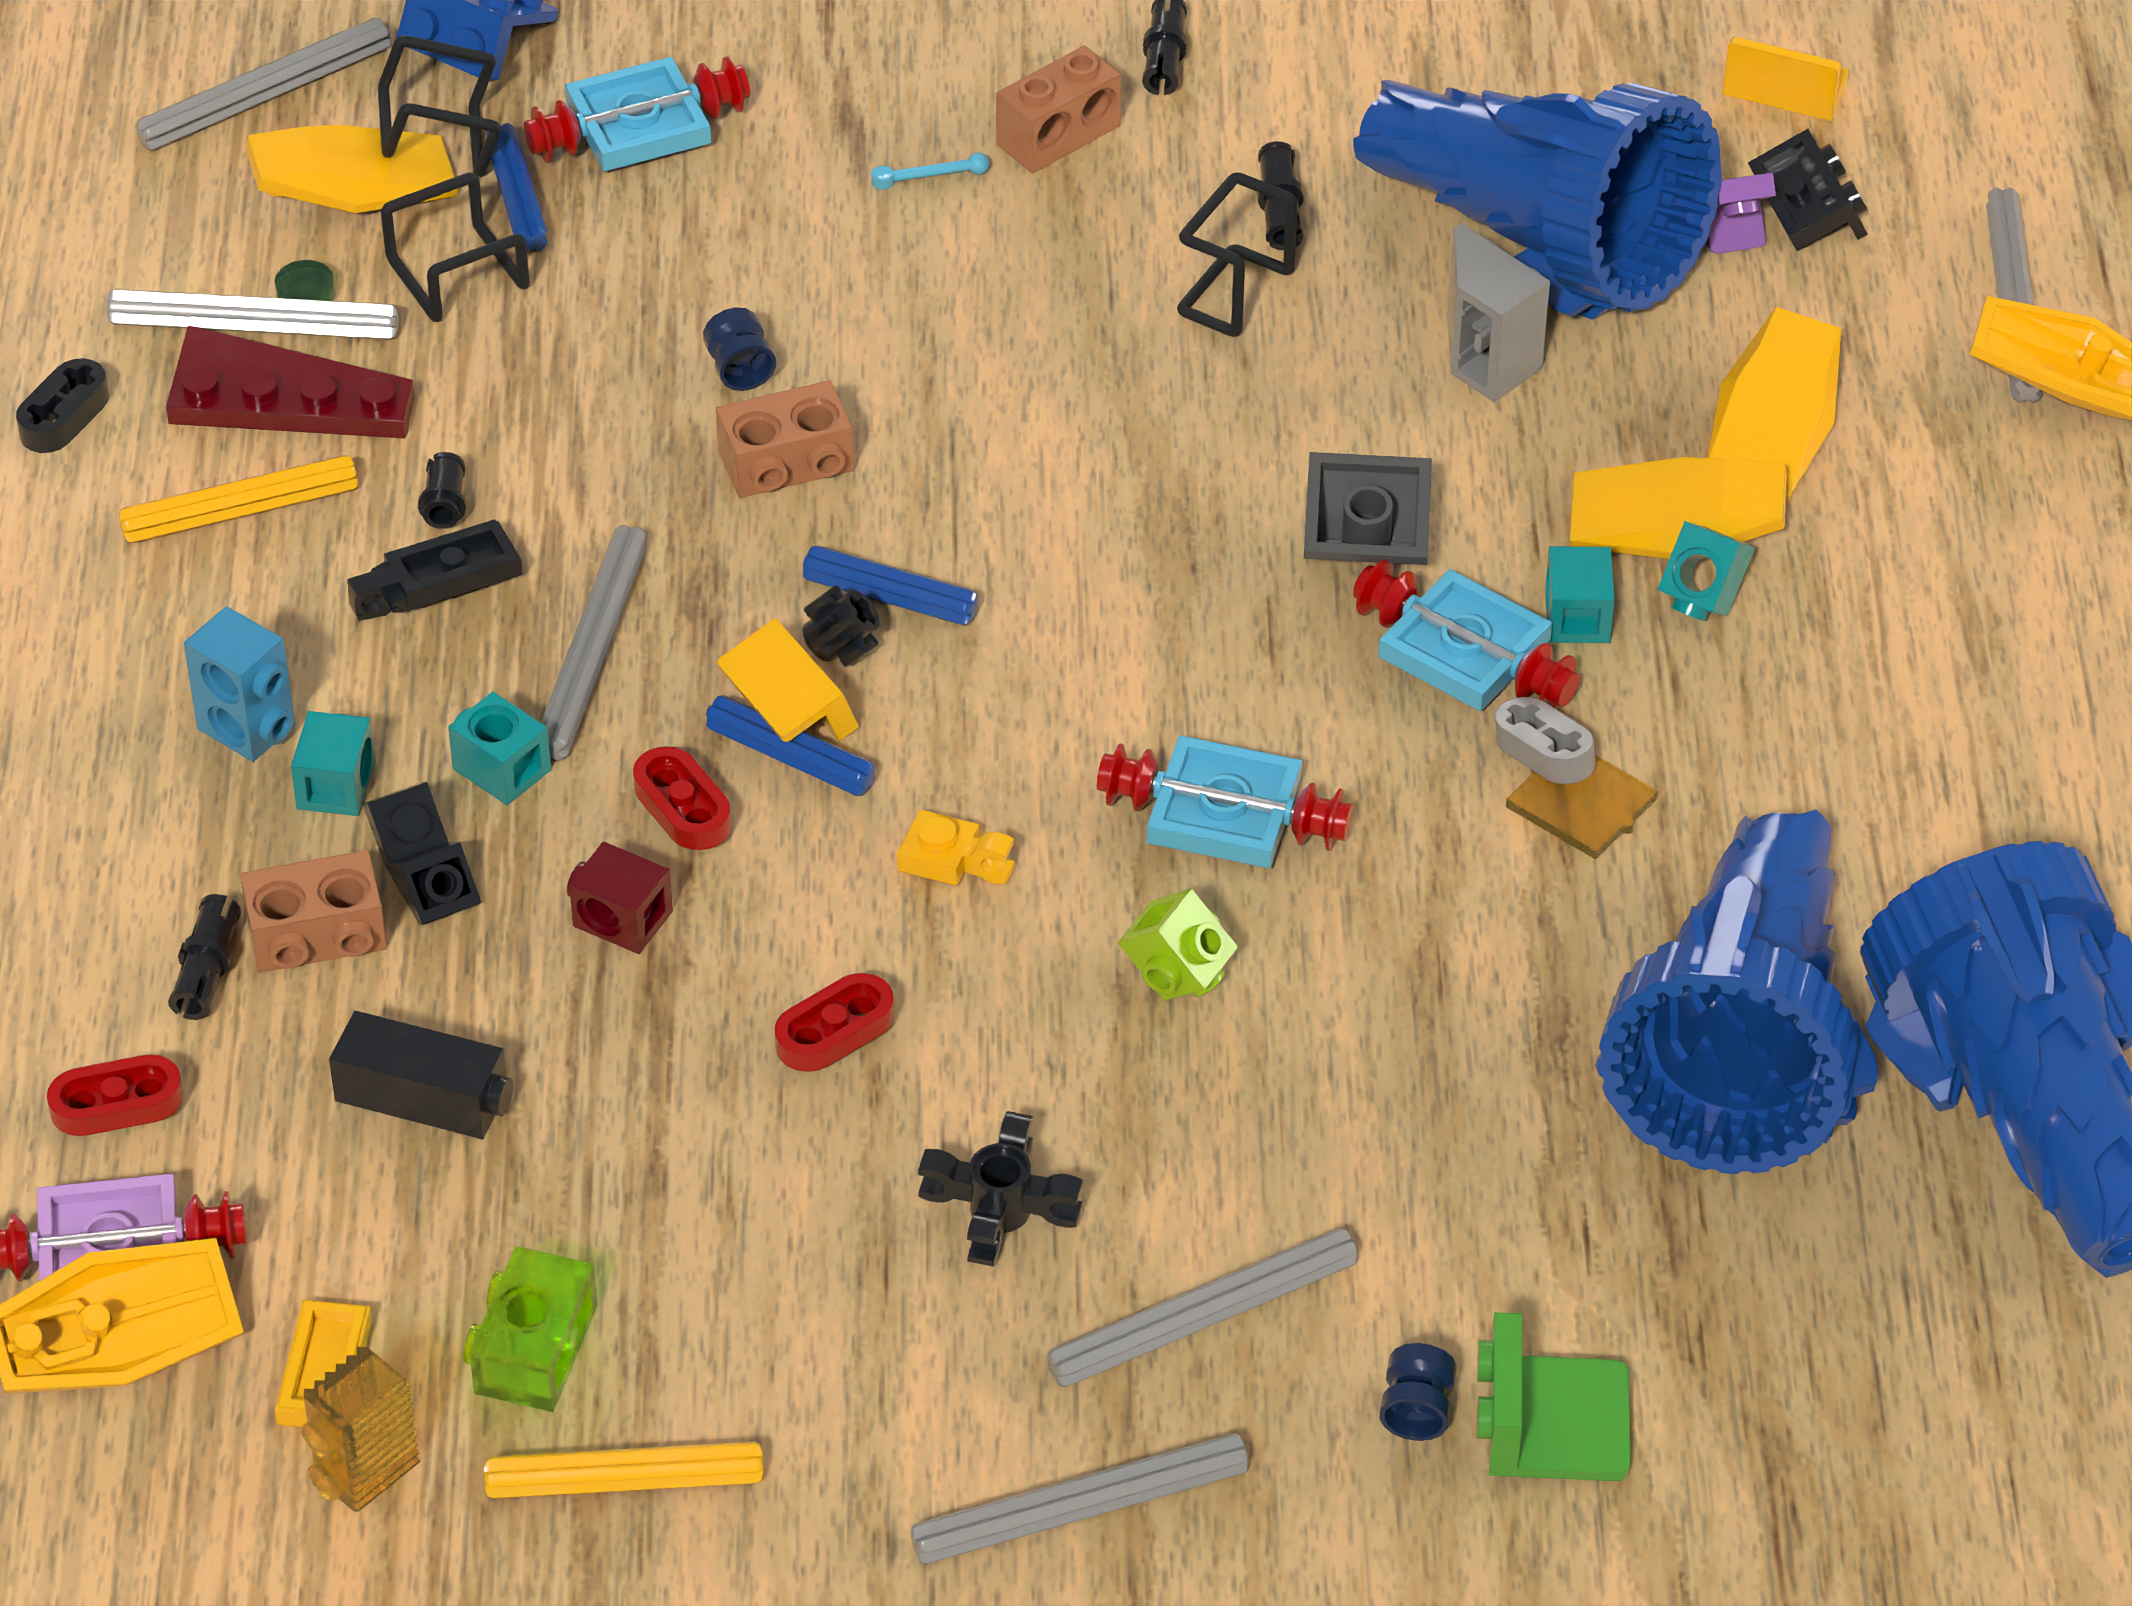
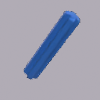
[486,123,548,253]
[803,545,978,626]
[706,695,875,796]

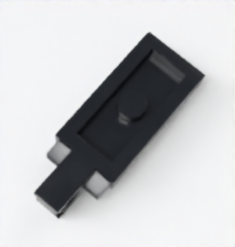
[347,519,522,621]

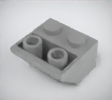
[1447,223,1550,403]

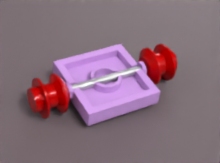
[0,1173,247,1282]

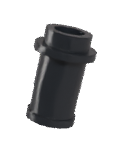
[417,452,467,529]

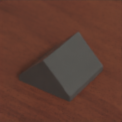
[1304,452,1432,565]

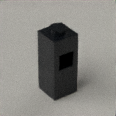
[329,1010,513,1140]

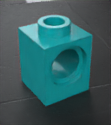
[1657,521,1756,621]
[1545,546,1615,643]
[448,691,551,806]
[291,711,376,816]

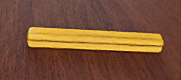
[119,455,358,543]
[484,1442,763,1499]

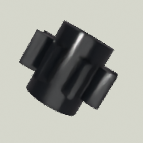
[802,585,879,667]

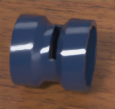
[703,307,776,391]
[1379,1343,1457,1441]

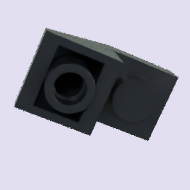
[363,782,482,925]

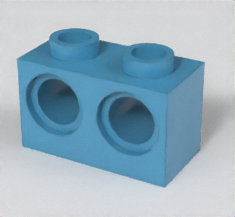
[184,606,295,762]

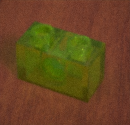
[463,1246,598,1412]

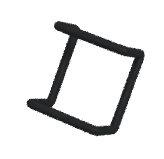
[378,35,502,177]
[381,172,530,322]
[1177,172,1298,337]

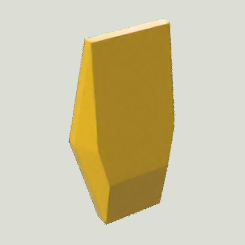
[245,125,459,213]
[1969,296,2132,421]
[1707,307,1841,504]
[1570,457,1787,559]
[0,1238,244,1394]

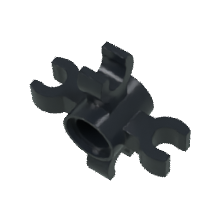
[918,1111,1083,1267]

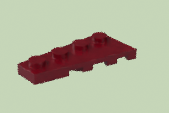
[166,325,415,439]

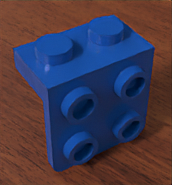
[396,0,558,81]

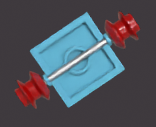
[524,56,750,172]
[1353,559,1580,712]
[1096,735,1353,869]

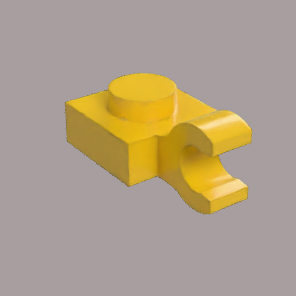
[896,809,1016,886]

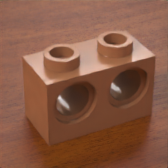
[996,45,1121,174]
[716,380,854,498]
[240,850,387,973]

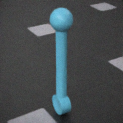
[871,152,990,190]

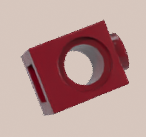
[567,841,673,955]

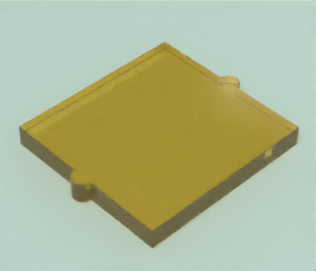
[1506,755,1658,860]

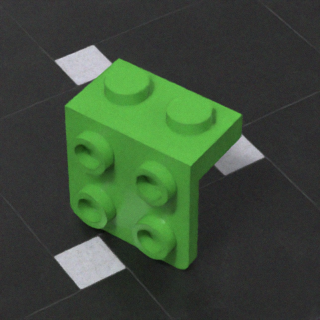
[1476,1312,1630,1481]

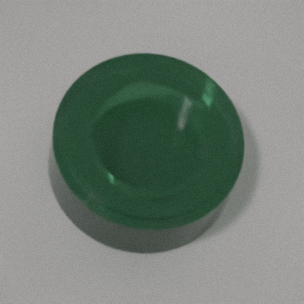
[274,260,335,301]

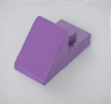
[1706,173,1776,254]

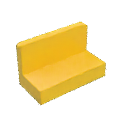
[1722,37,1849,121]
[717,617,859,742]

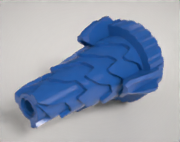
[1353,80,1722,319]
[1595,810,1878,1174]
[1860,841,2132,1278]

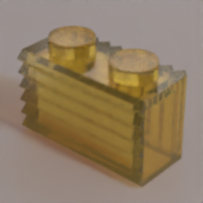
[301,1347,421,1512]

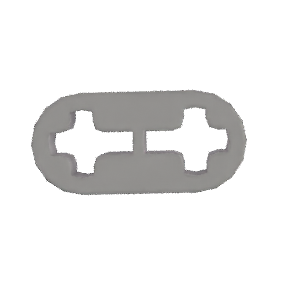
[1495,697,1596,784]

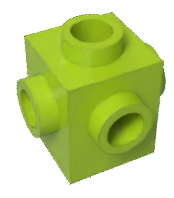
[1118,888,1238,1001]

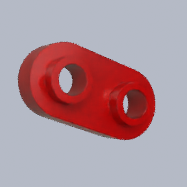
[633,746,731,850]
[774,973,894,1072]
[47,1054,183,1136]

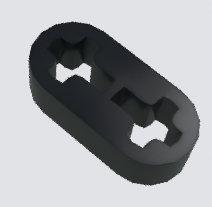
[16,358,109,453]

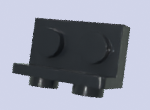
[1748,129,1868,251]

